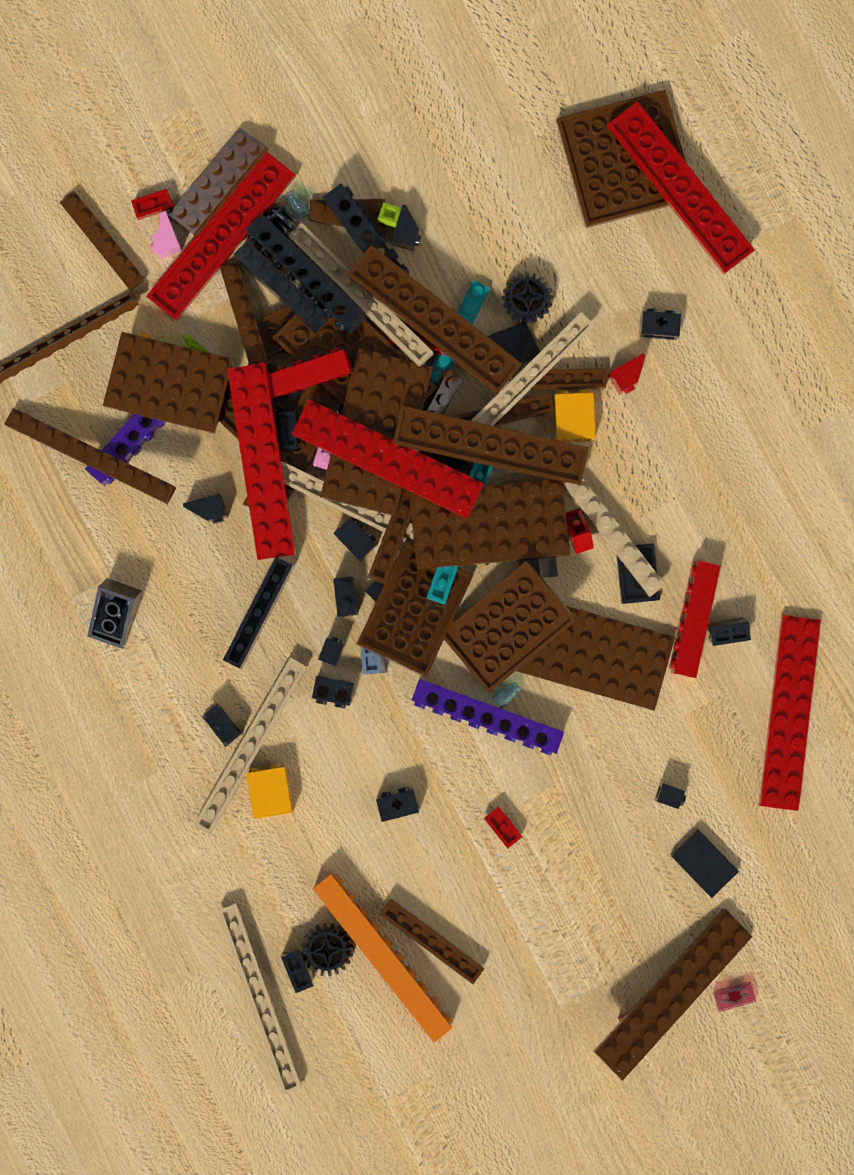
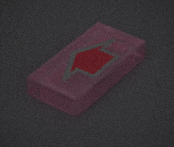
[713,982,756,1012]

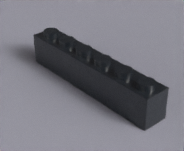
[234,241,328,333]
[223,557,295,669]

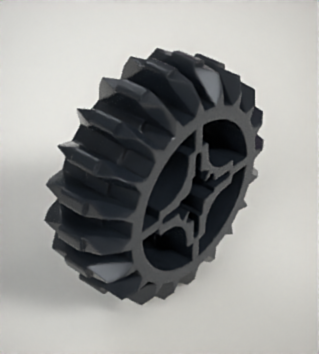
[502,272,553,324]
[301,923,354,976]

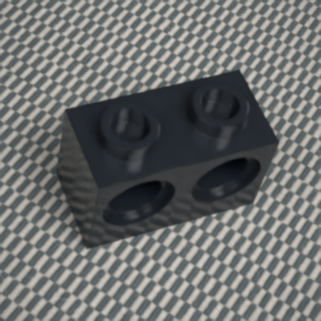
[312,676,355,709]

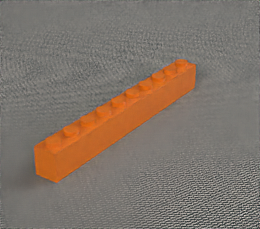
[313,872,453,1043]

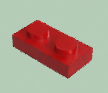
[131,189,173,220]
[484,806,523,849]

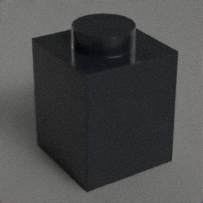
[318,636,345,667]
[654,782,686,809]

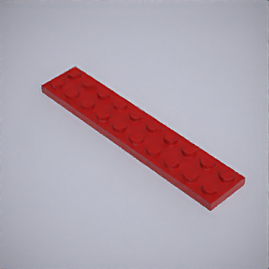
[607,101,755,275]
[146,152,296,321]
[227,363,296,560]
[292,399,484,519]
[759,615,821,811]

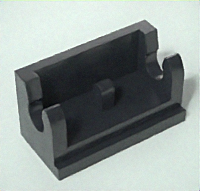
[707,618,751,646]
[202,704,242,747]
[281,948,314,993]

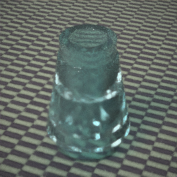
[285,190,310,219]
[492,682,521,709]

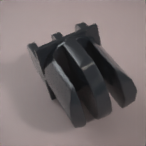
[264,202,300,236]

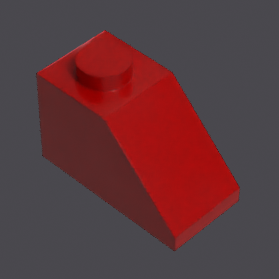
[608,353,645,395]
[566,508,594,554]

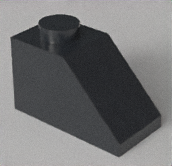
[392,204,422,251]
[183,493,228,524]
[518,557,558,578]

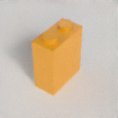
[554,390,596,442]
[246,763,293,819]

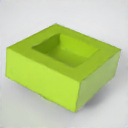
[378,202,401,227]

